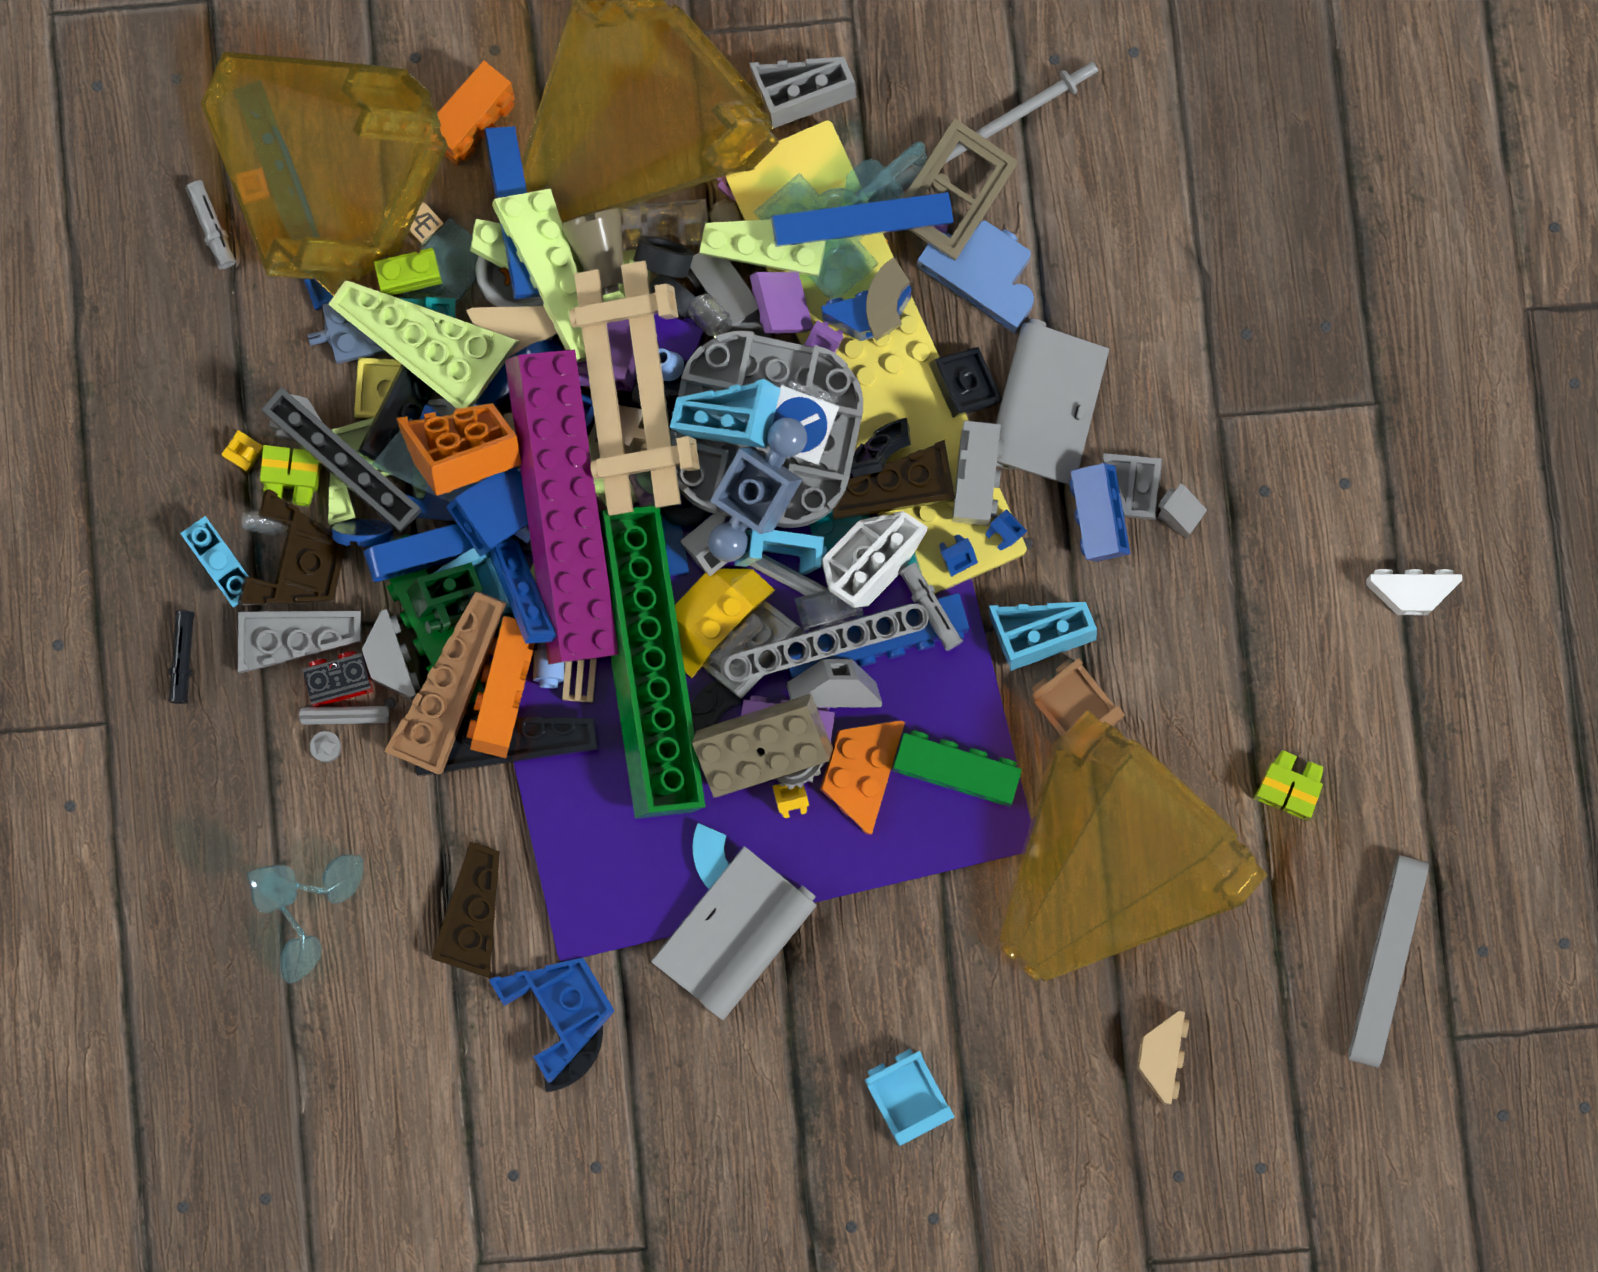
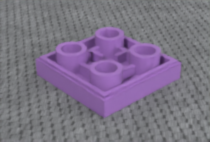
[750,272,813,333]

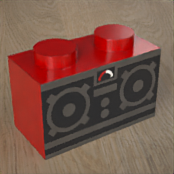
[302,651,374,707]

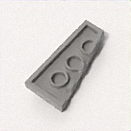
[238,611,362,674]

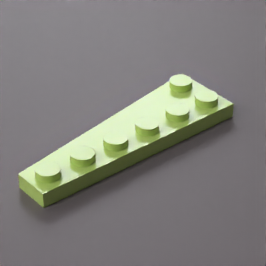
[492,189,586,363]

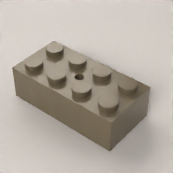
[692,694,833,798]

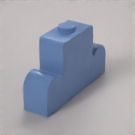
[916,221,1034,334]

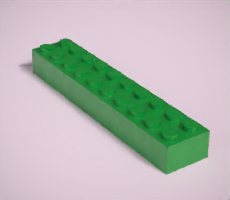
[599,506,706,819]

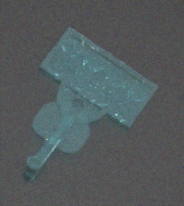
[754,141,927,300]

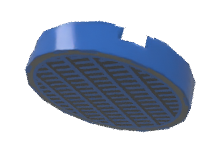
[332,519,393,547]

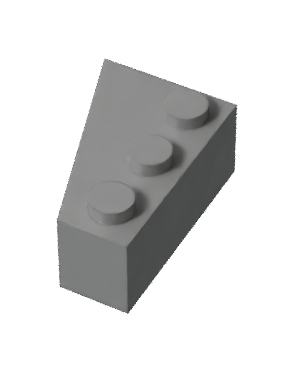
[749,57,856,129]
[952,421,1004,526]

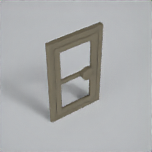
[903,118,1018,261]

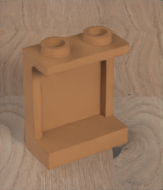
[1030,658,1125,756]

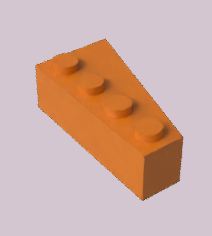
[466,616,535,758]

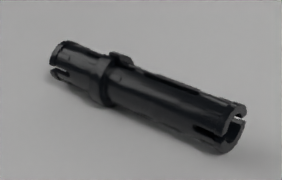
[168,611,195,704]

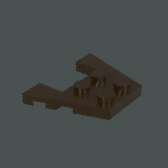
[238,489,346,606]

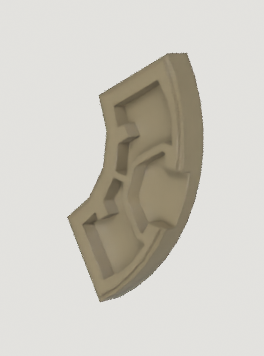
[866,257,910,341]

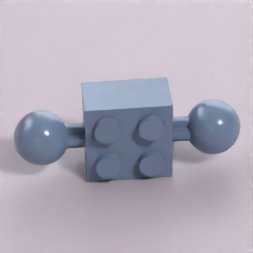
[708,417,807,562]

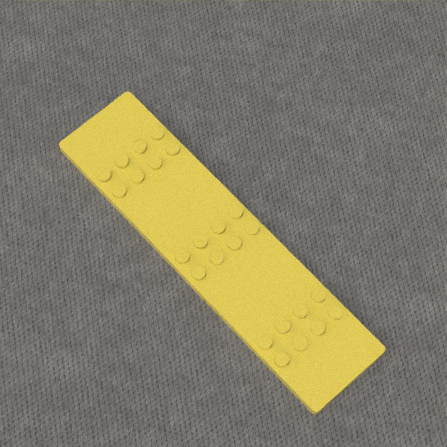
[722,121,1027,595]

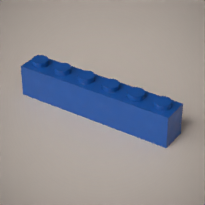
[788,593,969,680]

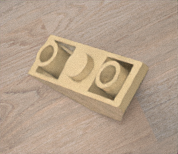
[1136,1011,1189,1105]

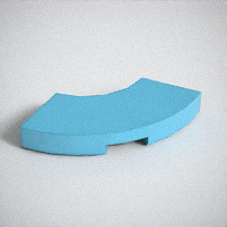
[693,823,729,889]

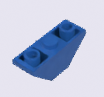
[821,285,911,341]

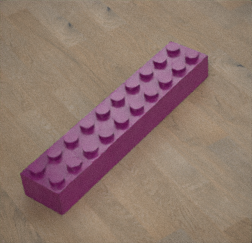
[505,350,619,665]

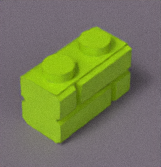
[374,248,442,296]

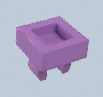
[805,320,844,354]

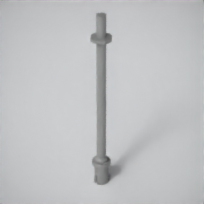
[888,62,1098,196]

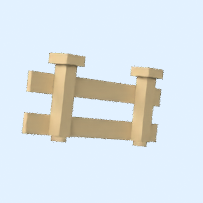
[569,261,700,516]

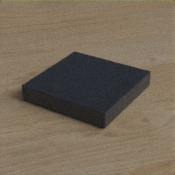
[928,347,1002,418]

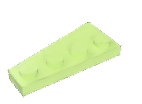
[699,219,826,277]

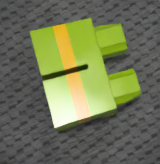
[260,445,322,507]
[1253,750,1323,821]

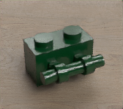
[407,562,483,633]

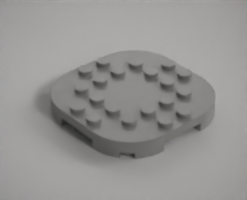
[670,331,863,528]

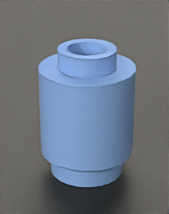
[533,642,564,688]

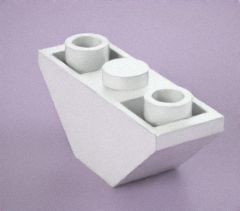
[1366,569,1462,615]

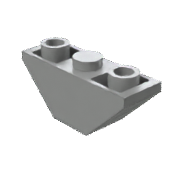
[362,609,421,701]
[787,659,882,708]

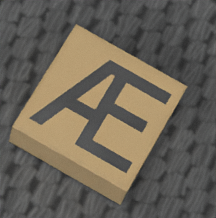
[402,202,445,245]

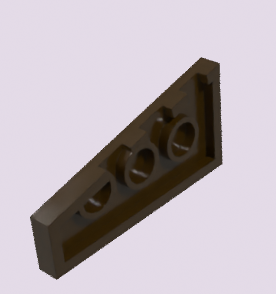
[832,439,955,520]
[431,841,500,978]

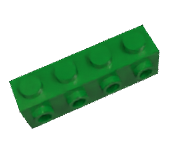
[893,730,1022,807]

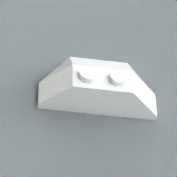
[822,511,928,608]

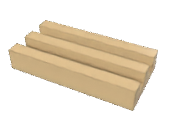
[562,658,597,703]

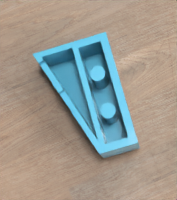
[670,379,781,448]

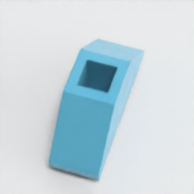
[180,516,249,608]

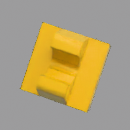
[221,430,263,473]
[772,784,809,818]

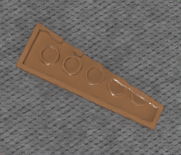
[384,591,507,775]

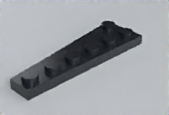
[416,716,599,777]

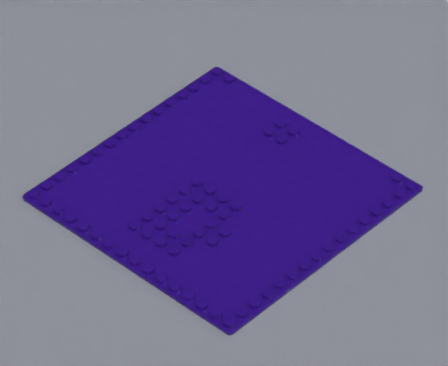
[489,471,1037,962]

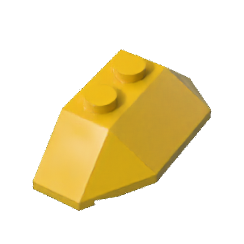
[675,569,775,679]

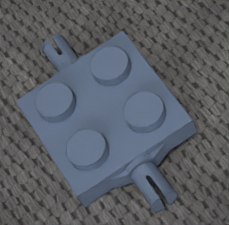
[308,290,386,364]

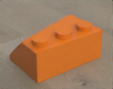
[397,403,522,496]

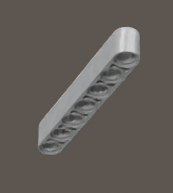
[720,604,929,682]
[1348,855,1429,1068]

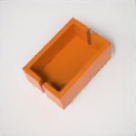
[425,60,515,166]

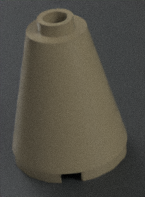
[562,208,623,295]

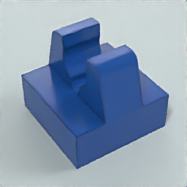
[986,509,1027,550]
[939,534,978,577]

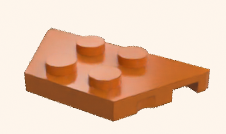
[820,721,905,835]

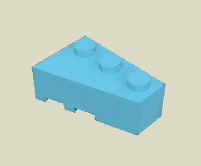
[989,602,1097,671]

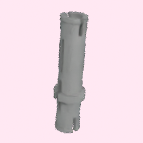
[185,180,236,269]
[899,563,963,651]

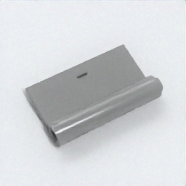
[996,319,1109,486]
[651,846,817,1021]

